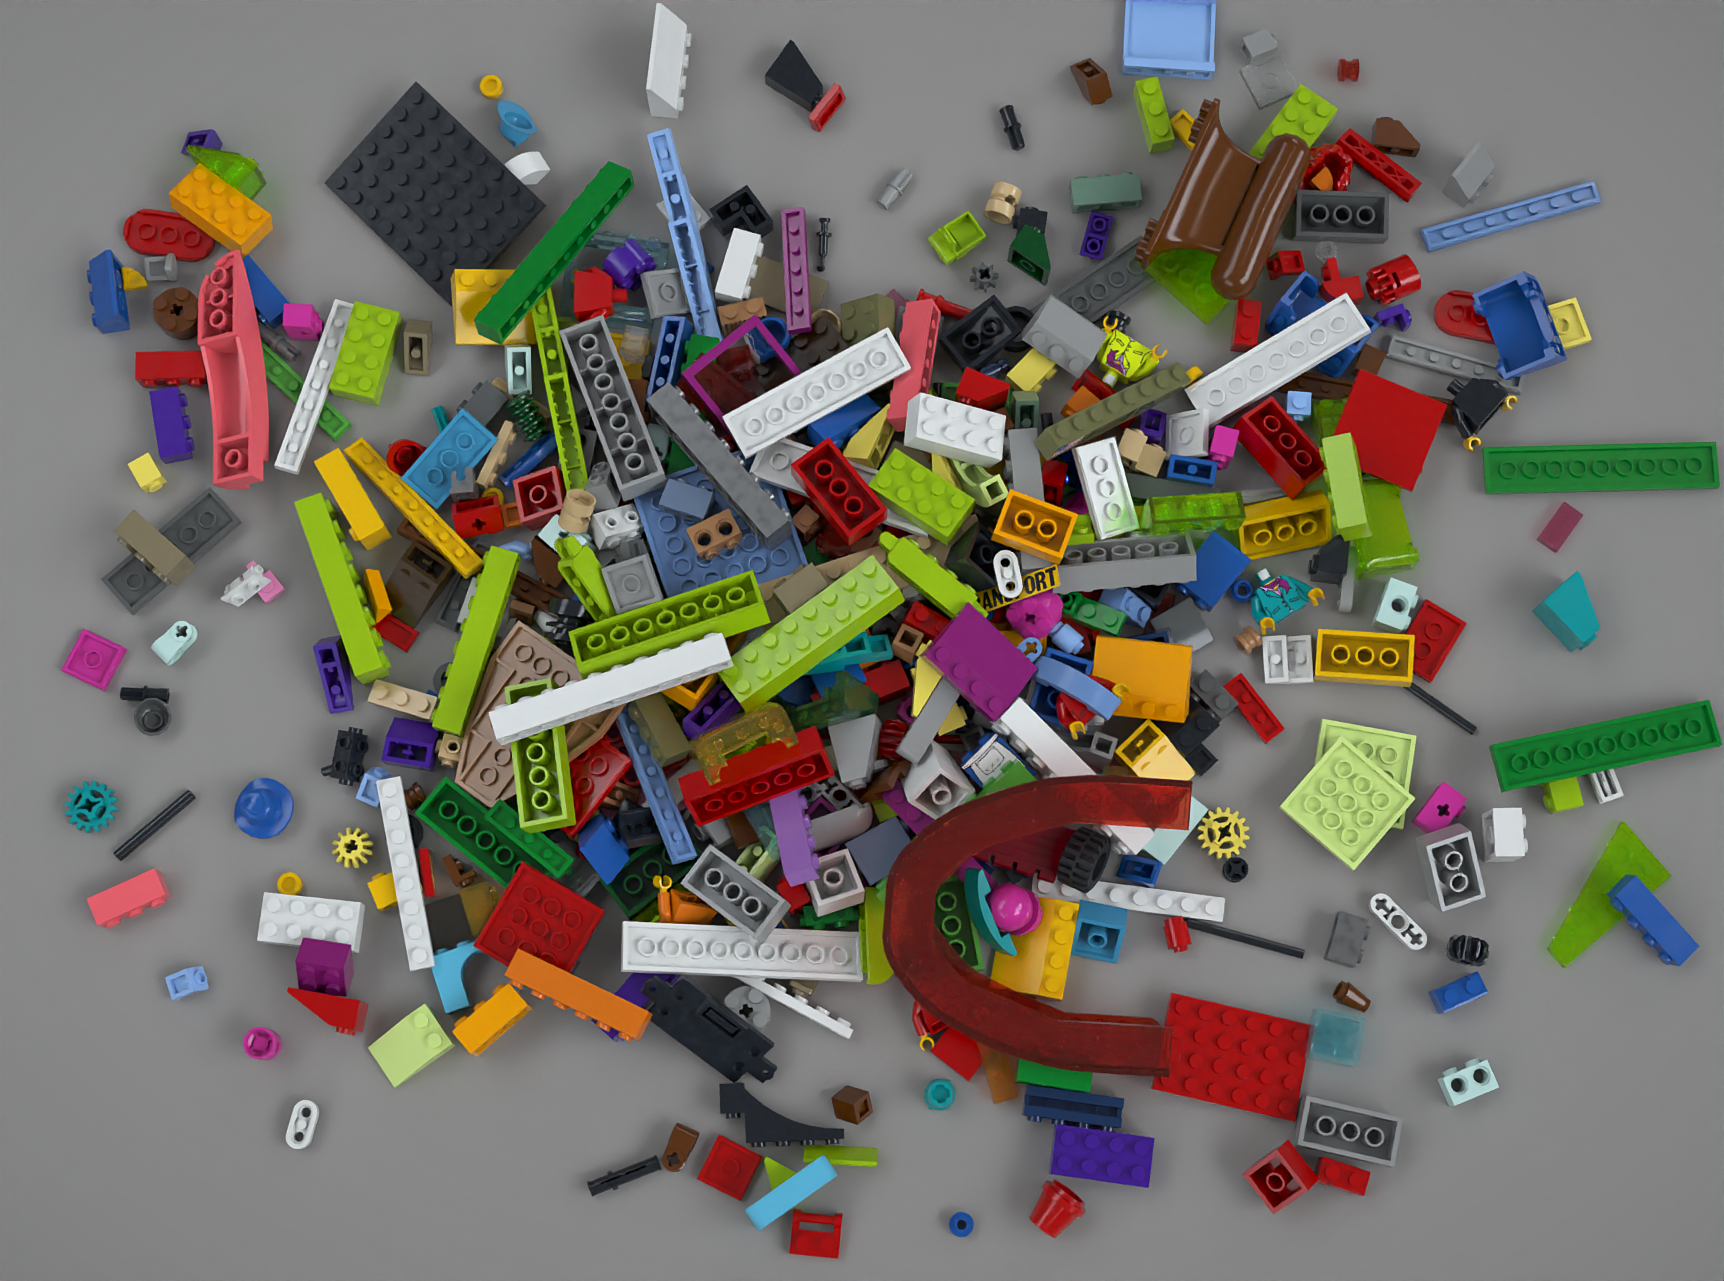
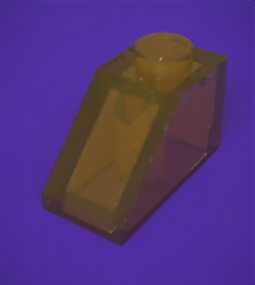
[459,881,498,938]

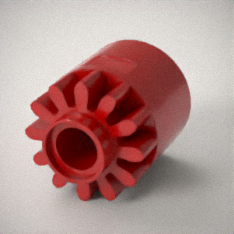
[1365,254,1421,306]

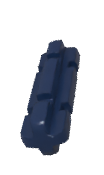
[978,358,1010,378]

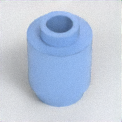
[1048,621,1084,655]

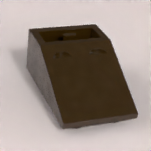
[385,540,456,629]

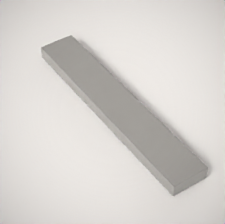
[1385,334,1526,395]

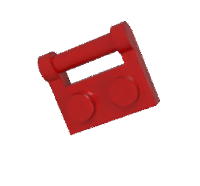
[789,1209,843,1259]

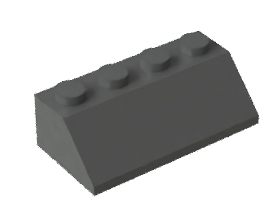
[1292,190,1389,244]

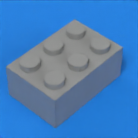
[1415,823,1486,912]

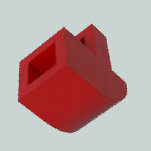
[1319,257,1364,305]

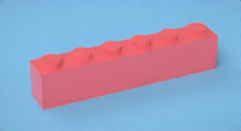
[887,299,941,432]

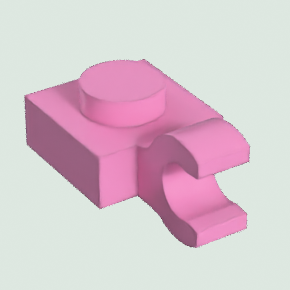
[246,561,286,604]

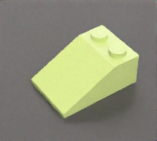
[368,1004,456,1088]

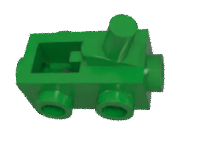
[799,905,859,930]

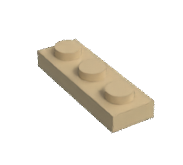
[476,420,518,491]
[367,679,440,721]

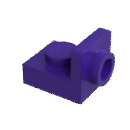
[1373,303,1412,332]

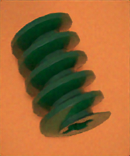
[505,390,551,442]

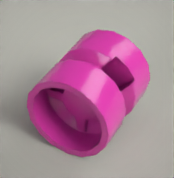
[243,1027,282,1061]

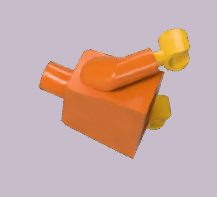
[653,875,717,925]

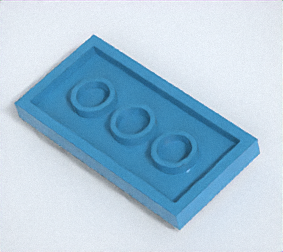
[401,408,499,510]

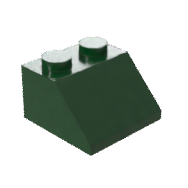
[1007,224,1051,286]

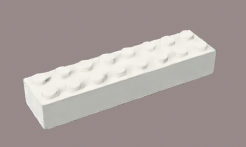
[991,697,1155,855]

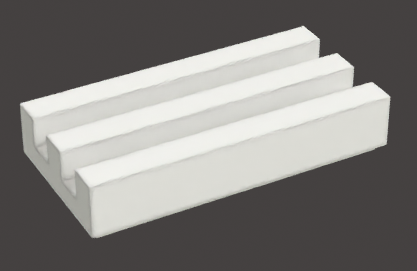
[1588,769,1624,804]

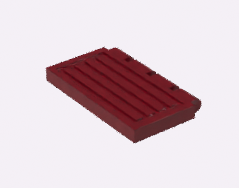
[970,809,1076,884]

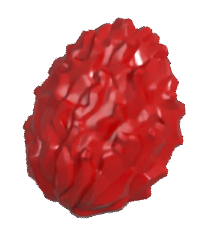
[1293,144,1353,204]

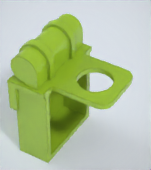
[927,210,987,265]

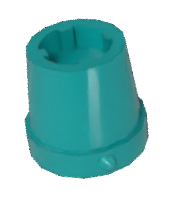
[924,1079,955,1111]

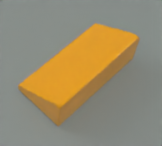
[363,569,392,623]

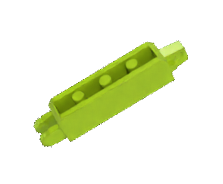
[878,531,988,619]
[554,535,634,622]

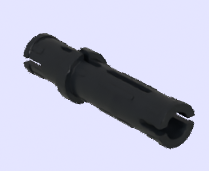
[587,1155,662,1197]

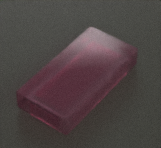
[1536,502,1583,553]

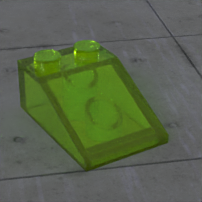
[185,145,266,200]

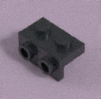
[618,807,664,849]

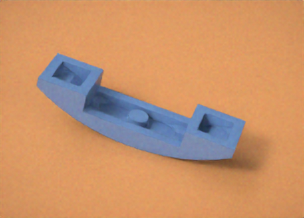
[1031,656,1121,721]

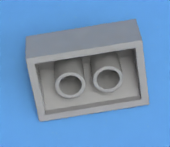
[1022,294,1107,379]

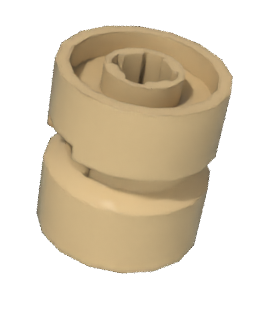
[984,182,1022,224]
[558,489,596,534]

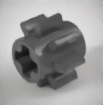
[970,262,999,293]

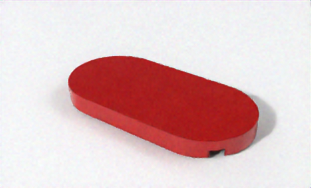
[123,209,216,262]
[1433,290,1496,345]

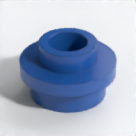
[1230,579,1254,603]
[949,1212,974,1237]

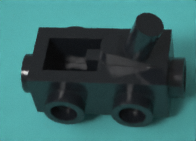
[321,727,369,786]

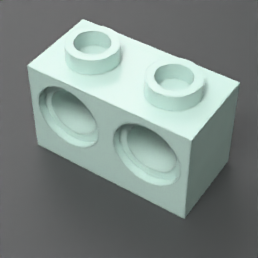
[1437,1058,1499,1106]

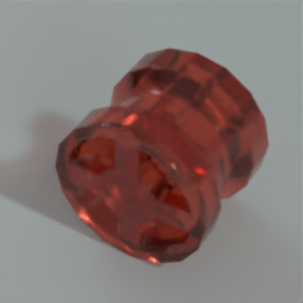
[1337,59,1359,82]

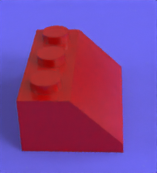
[954,367,1010,412]

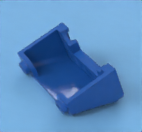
[1265,270,1380,378]
[1472,271,1567,380]

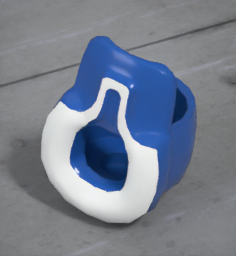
[743,317,791,364]

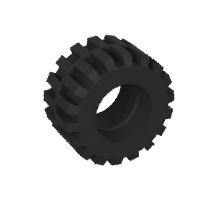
[1057,826,1111,893]

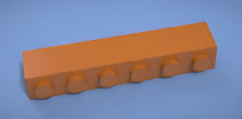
[505,949,652,1042]

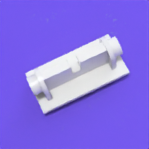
[221,565,271,607]

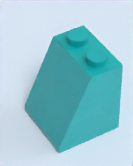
[1532,570,1600,652]

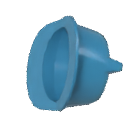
[497,101,537,147]

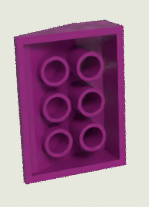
[919,602,1038,722]

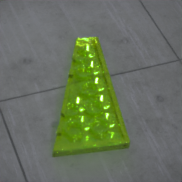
[1547,821,1672,968]

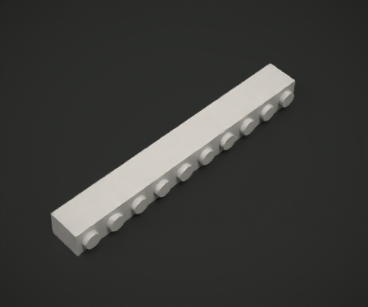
[488,633,734,745]

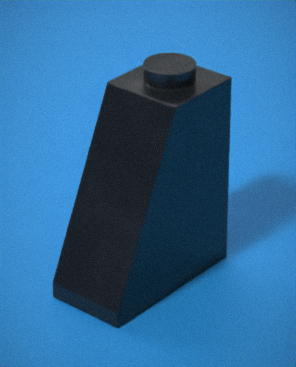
[765,40,824,112]

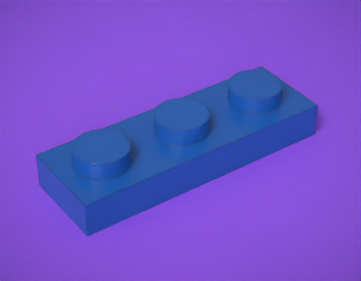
[497,432,558,489]

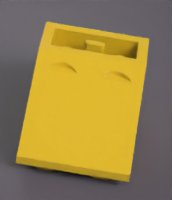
[1113,719,1196,807]

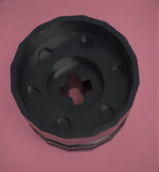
[544,597,595,646]

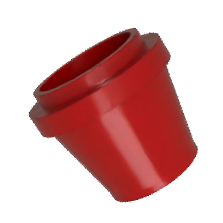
[1029,1180,1086,1238]

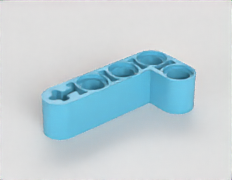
[744,1155,838,1231]

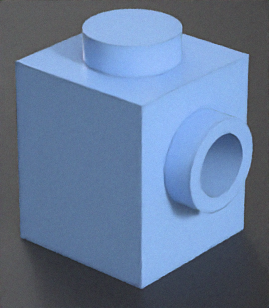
[1283,391,1311,424]

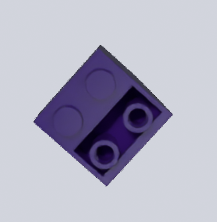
[381,717,441,772]

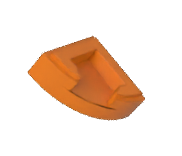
[1309,167,1333,191]

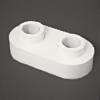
[993,550,1023,598]
[286,1100,319,1149]

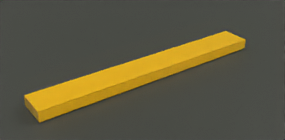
[344,437,484,579]

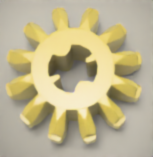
[332,828,374,868]

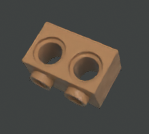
[686,508,743,561]

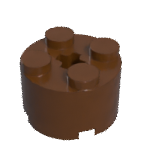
[153,287,198,340]

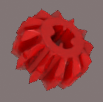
[878,719,909,760]

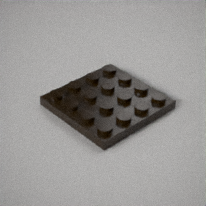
[751,314,849,438]

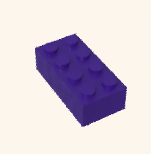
[591,972,681,1042]
[1049,1124,1155,1188]

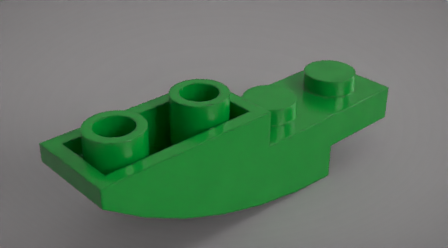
[1057,591,1127,637]

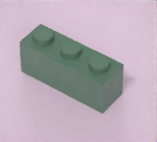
[1069,172,1142,214]

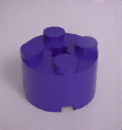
[601,238,657,292]

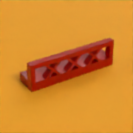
[1335,128,1422,203]

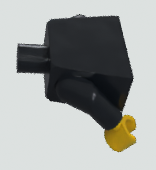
[1446,377,1517,451]

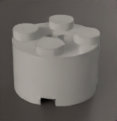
[723,986,771,1032]

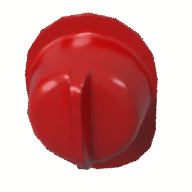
[386,439,427,476]

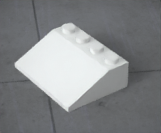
[646,3,691,119]

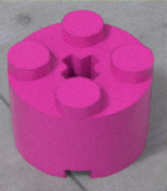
[1006,589,1063,640]

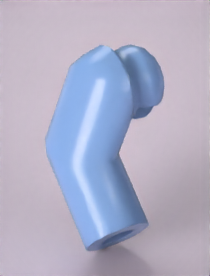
[499,540,533,560]

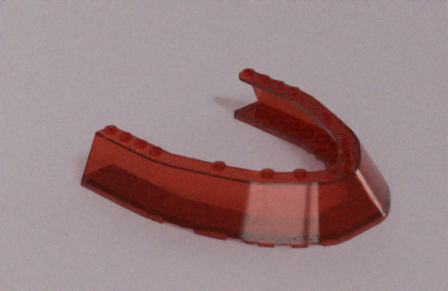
[882,775,1193,1077]

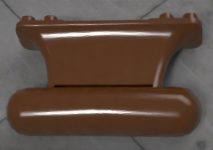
[1134,98,1311,301]

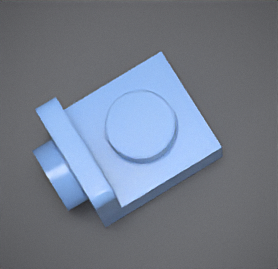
[356,767,394,808]
[165,966,209,1001]

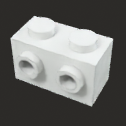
[587,503,644,550]

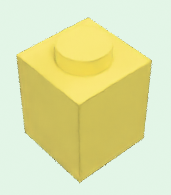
[128,453,167,493]

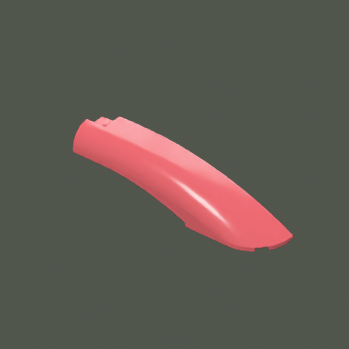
[198,249,269,490]

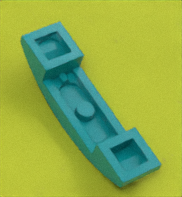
[964,867,1017,957]

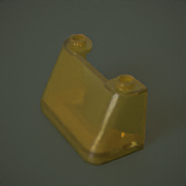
[689,702,799,786]

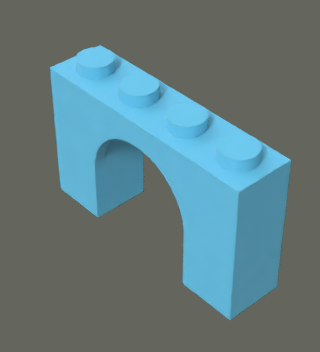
[431,940,527,1015]

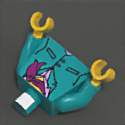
[1251,568,1325,635]

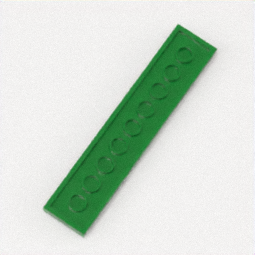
[1482,442,1720,495]
[1489,700,1722,793]

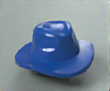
[234,778,294,839]

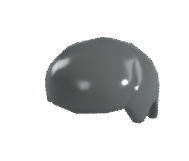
[134,698,171,736]

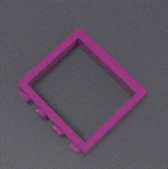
[680,314,802,441]

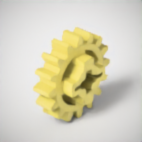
[1197,807,1250,860]

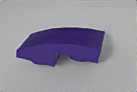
[1079,211,1113,261]

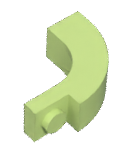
[947,457,1009,507]

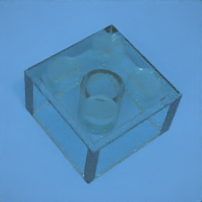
[1305,1008,1366,1068]

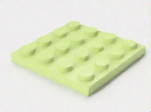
[1314,719,1417,830]
[1279,735,1415,871]

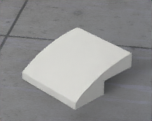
[1262,635,1314,684]

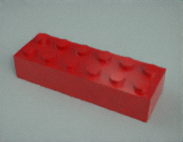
[678,726,835,827]

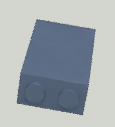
[845,816,919,887]

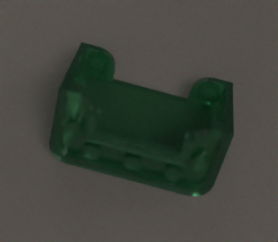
[765,670,879,740]

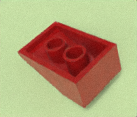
[287,987,369,1036]

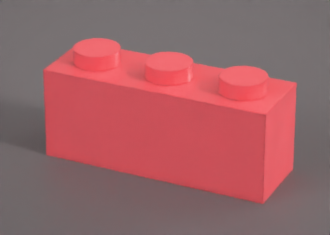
[87,868,171,929]

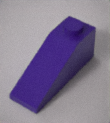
[313,635,354,714]

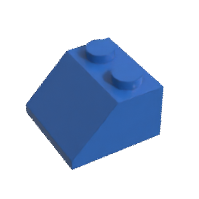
[578,813,630,885]

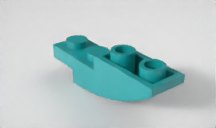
[802,632,893,676]

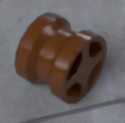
[404,781,427,812]

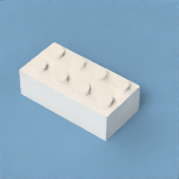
[904,392,1006,468]
[257,892,365,953]

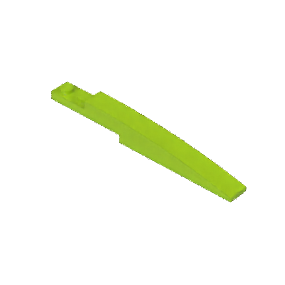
[531,286,588,492]

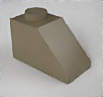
[404,319,433,375]

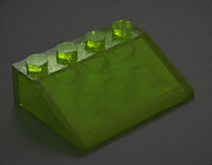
[1138,249,1233,325]
[1135,491,1246,535]

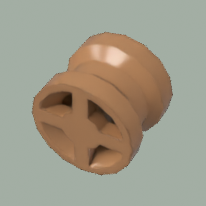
[1233,625,1263,655]

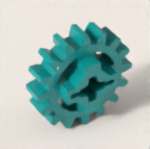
[64,780,119,833]

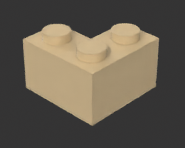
[1118,428,1167,478]

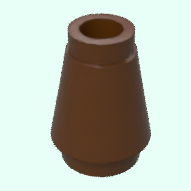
[1333,981,1371,1013]

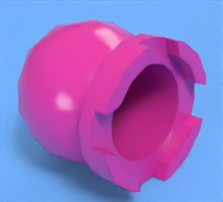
[986,883,1043,937]

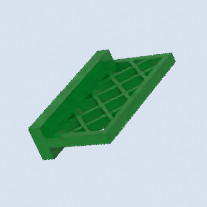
[484,799,575,879]

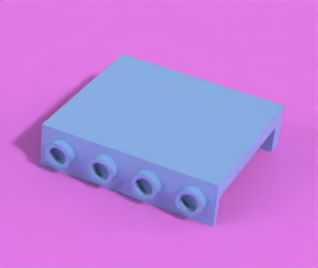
[1122,0,1217,80]

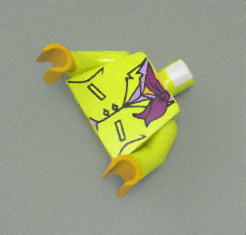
[1097,315,1168,389]

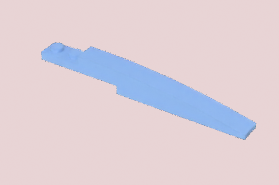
[647,128,726,352]

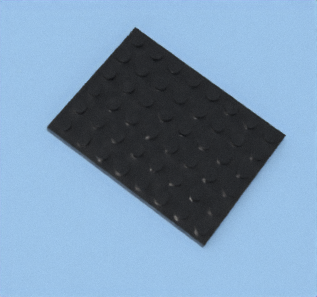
[325,82,547,307]

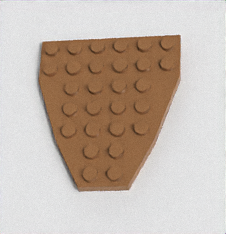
[455,620,627,808]

